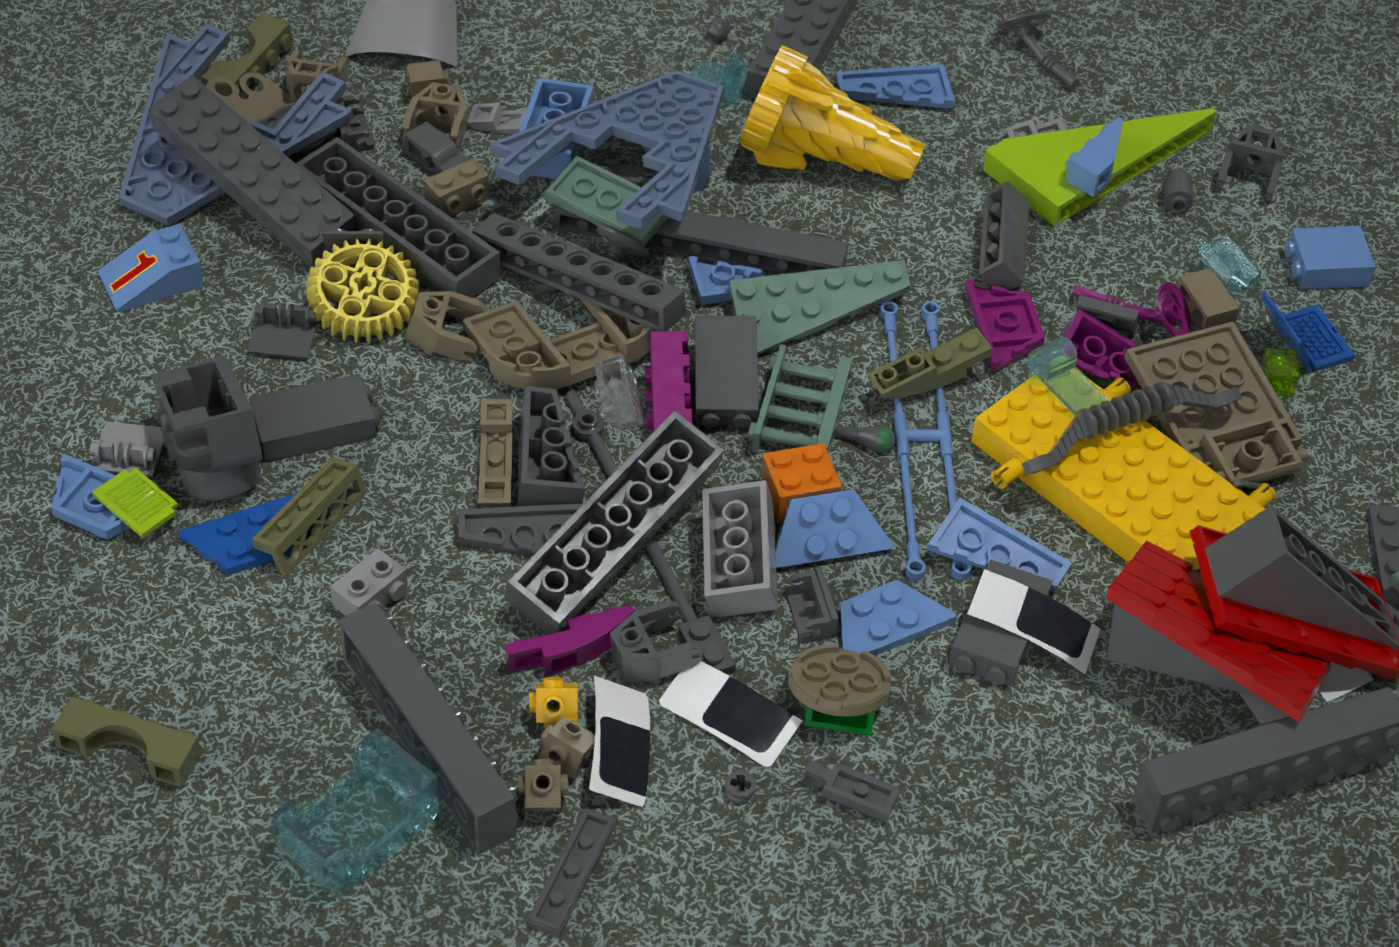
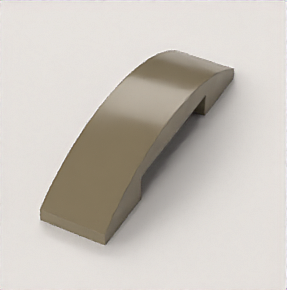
[478,399,513,507]

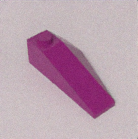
[1054,309,1142,389]

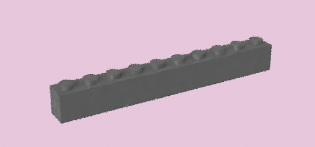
[554,205,848,274]

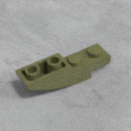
[868,327,993,398]

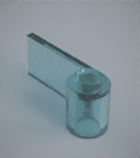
[1027,336,1110,416]

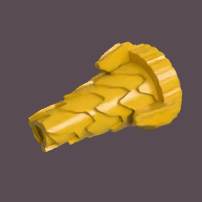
[739,45,926,180]

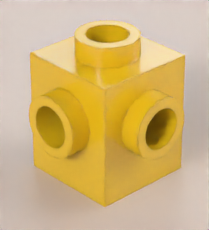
[529,677,578,728]

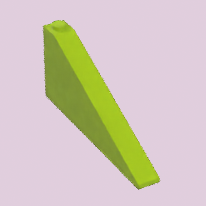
[983,108,1217,226]

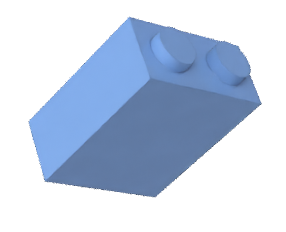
[1284,226,1376,289]

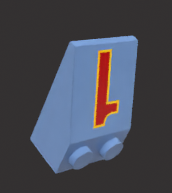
[98,224,204,313]

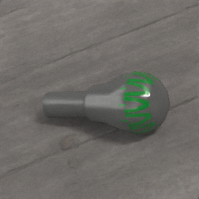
[835,425,895,453]

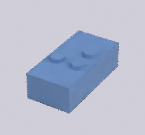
[519,78,594,179]

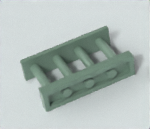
[748,344,853,454]

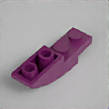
[505,605,634,676]

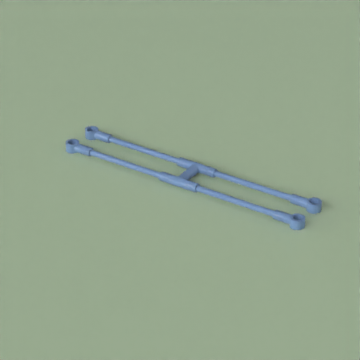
[880,301,971,581]

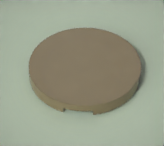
[788,644,892,716]

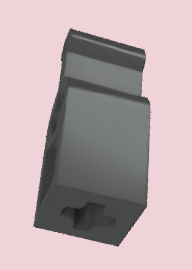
[405,121,468,174]

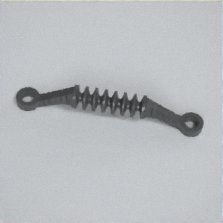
[1021,382,1242,476]

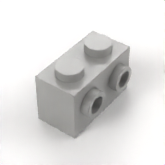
[330,548,408,616]

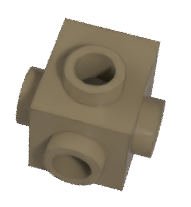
[538,716,595,779]
[518,759,568,812]

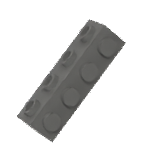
[979,181,1029,291]

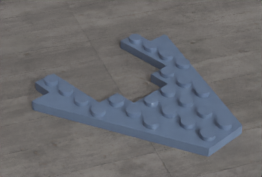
[119,23,354,226]
[491,70,724,229]

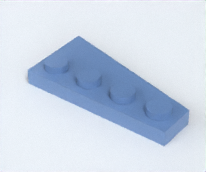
[926,497,1072,592]

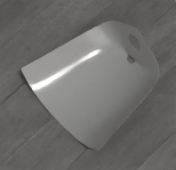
[345,0,458,67]

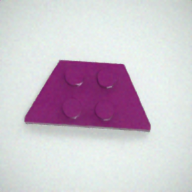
[964,280,1045,371]

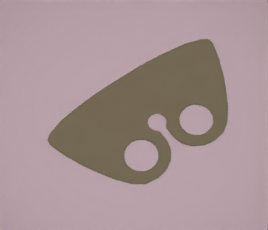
[206,72,292,122]

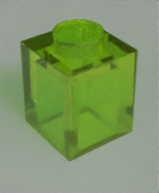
[1260,348,1299,396]

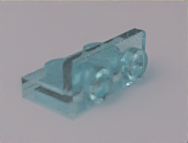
[1193,236,1261,294]

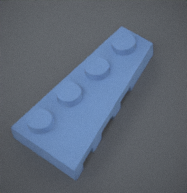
[835,64,955,109]

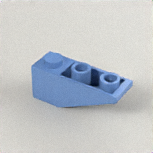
[1065,117,1123,197]

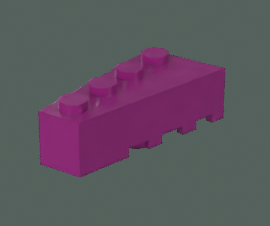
[644,331,692,438]

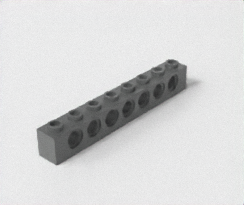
[472,213,686,331]

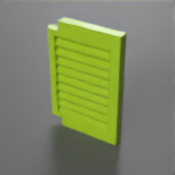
[92,468,179,538]

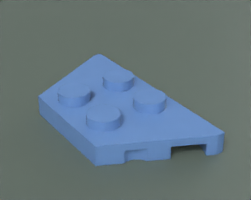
[51,454,130,540]
[775,489,893,568]
[839,580,957,656]

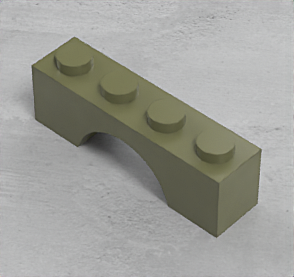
[201,13,293,99]
[51,697,201,788]

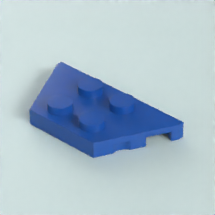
[178,494,295,575]

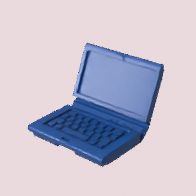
[1261,290,1356,373]

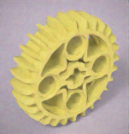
[307,238,419,343]

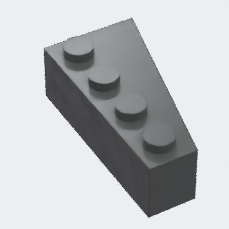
[517,386,585,506]

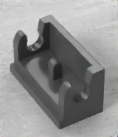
[336,96,374,152]
[785,567,839,643]

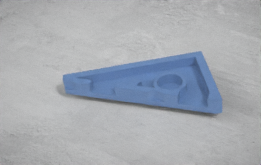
[688,256,782,305]

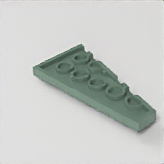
[728,260,911,355]

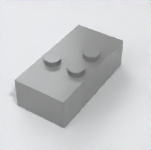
[702,480,778,617]

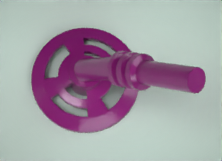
[1071,282,1191,337]

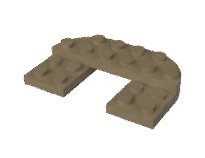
[462,262,658,390]

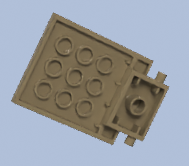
[1124,322,1308,489]

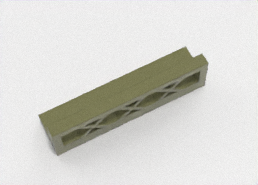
[251,457,367,576]

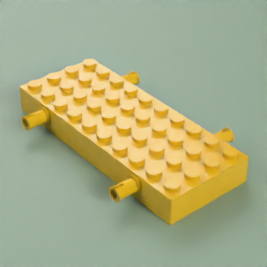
[971,357,1276,574]

